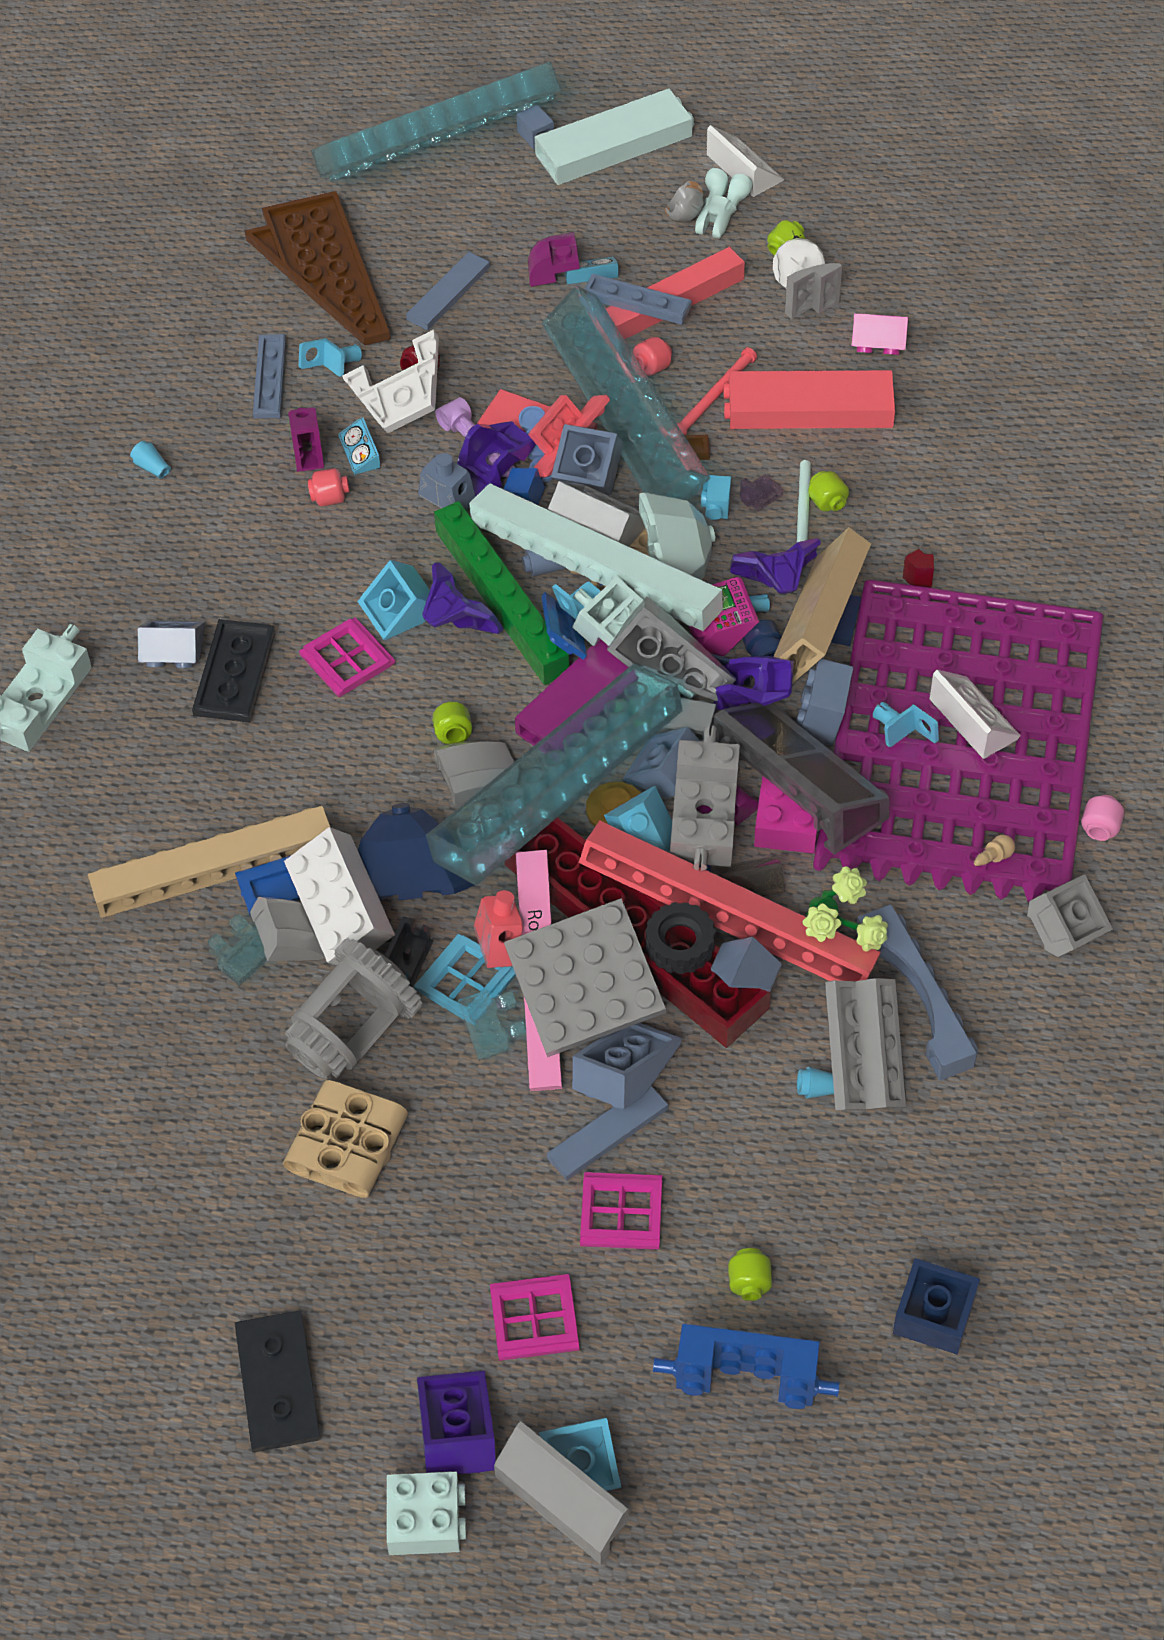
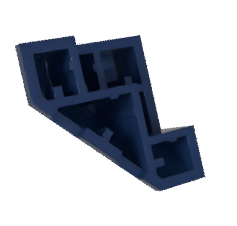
[358,803,475,901]

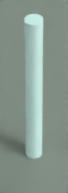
[796,460,811,543]

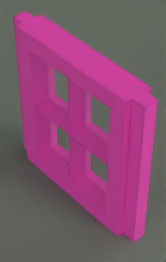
[299,617,395,697]
[580,1172,662,1249]
[490,1274,579,1361]

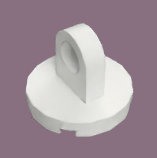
[773,238,825,288]

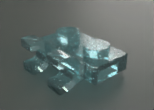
[207,914,267,986]
[458,990,527,1061]

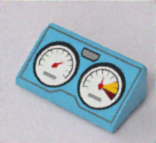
[564,257,618,284]
[338,417,380,475]

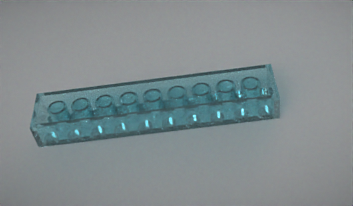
[310,61,561,182]
[542,285,710,501]
[426,663,683,886]

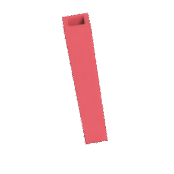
[598,247,745,345]

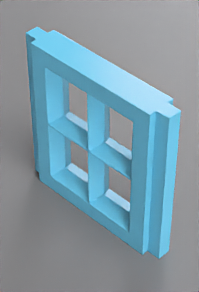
[414,934,516,1026]

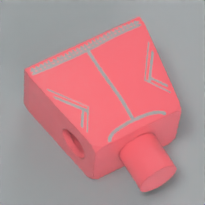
[474,890,522,968]

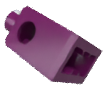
[288,407,324,472]

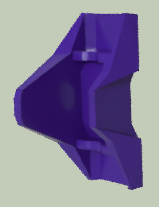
[457,421,536,497]
[730,538,821,594]
[422,562,503,634]
[713,656,793,711]

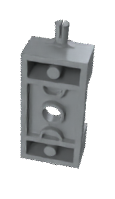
[670,725,740,871]

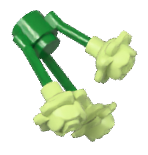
[802,866,888,952]

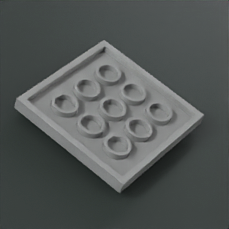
[504,899,666,1057]

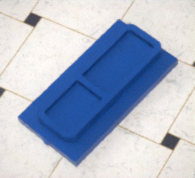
[541,592,587,660]
[235,856,300,915]

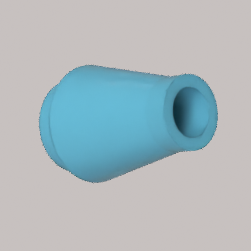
[130,441,171,479]
[797,1066,834,1099]

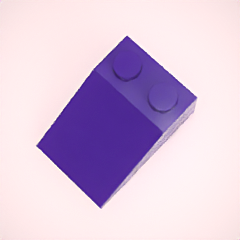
[417,1370,496,1474]

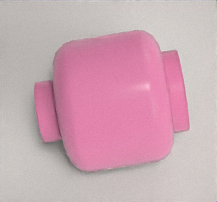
[1081,795,1124,841]

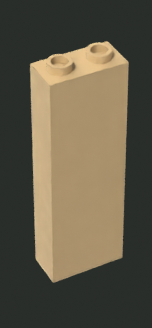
[773,527,871,684]

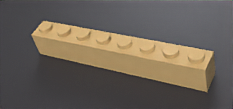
[88,806,330,918]

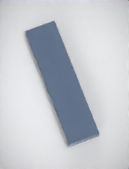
[406,252,490,330]
[583,274,692,325]
[253,334,286,419]
[547,1086,668,1181]

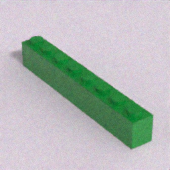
[434,501,569,685]

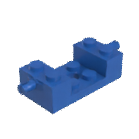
[653,1324,839,1409]

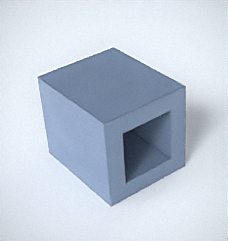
[516,105,554,149]

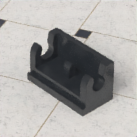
[385,916,434,988]

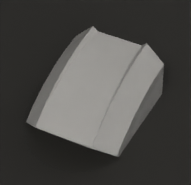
[434,741,517,806]
[1027,874,1113,957]
[250,897,325,961]

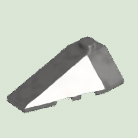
[607,596,736,701]

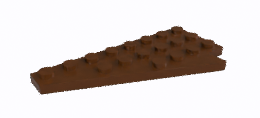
[244,191,390,345]

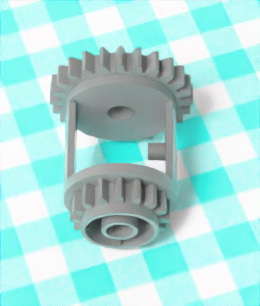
[285,938,423,1079]

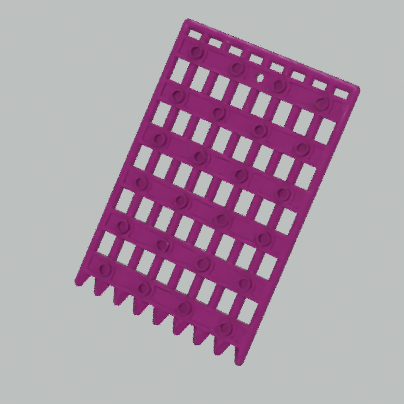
[813,579,1103,902]

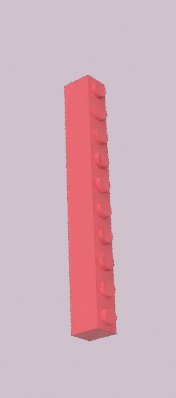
[578,821,881,981]

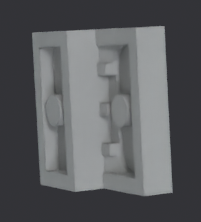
[785,263,842,319]

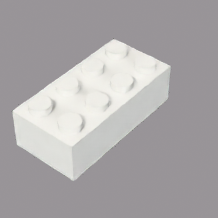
[284,827,395,965]

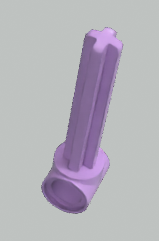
[435,397,515,478]

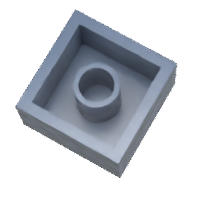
[796,659,853,745]

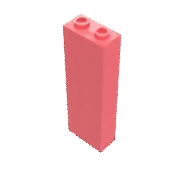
[724,370,895,429]

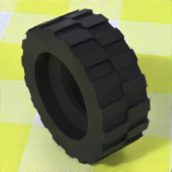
[646,902,715,974]

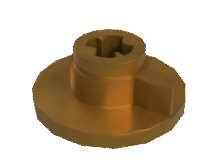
[586,782,641,827]

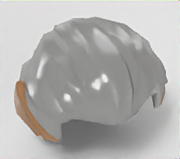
[665,180,704,223]

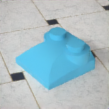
[538,1418,621,1491]

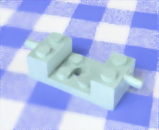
[572,576,696,701]
[0,624,92,752]

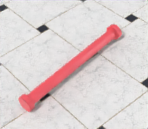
[671,347,757,438]

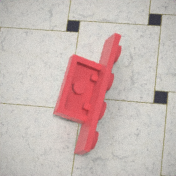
[528,395,610,477]

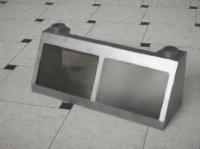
[714,703,889,855]

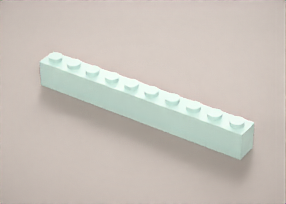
[469,484,723,631]

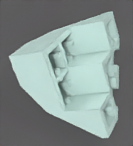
[639,492,715,580]

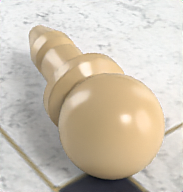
[974,835,1015,866]

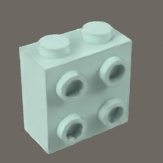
[387,1472,466,1555]

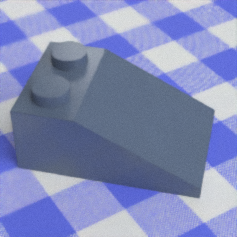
[572,1023,681,1109]

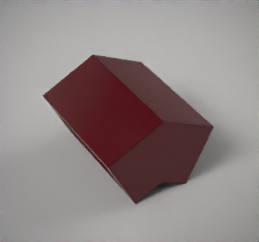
[902,549,934,588]

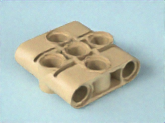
[283,1080,408,1198]

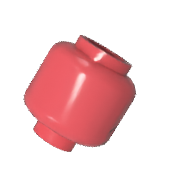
[632,337,672,376]
[308,468,350,506]

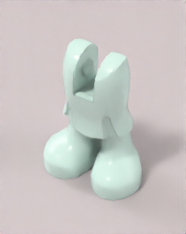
[695,168,753,239]

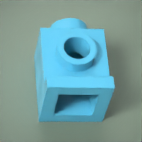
[701,475,731,520]

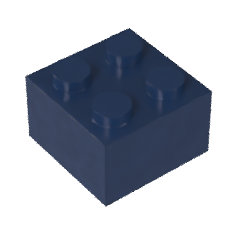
[892,1258,980,1355]

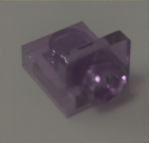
[740,474,783,512]

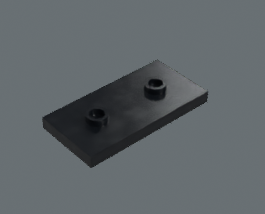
[192,619,276,723]
[234,1310,321,1453]

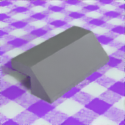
[825,978,906,1111]
[494,1421,628,1565]

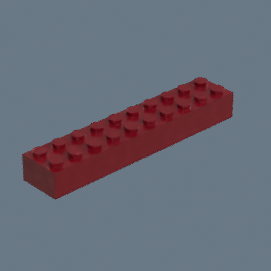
[503,809,771,1048]

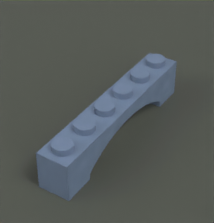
[856,904,978,1081]

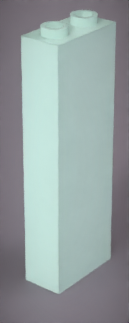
[535,89,694,185]

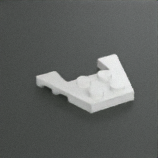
[342,330,439,433]

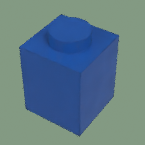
[503,468,545,505]

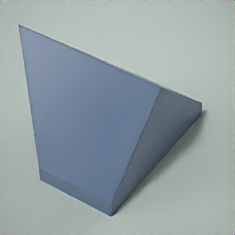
[711,937,782,992]

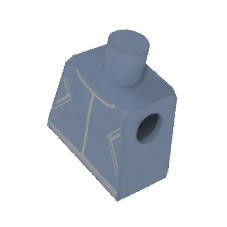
[418,453,475,512]

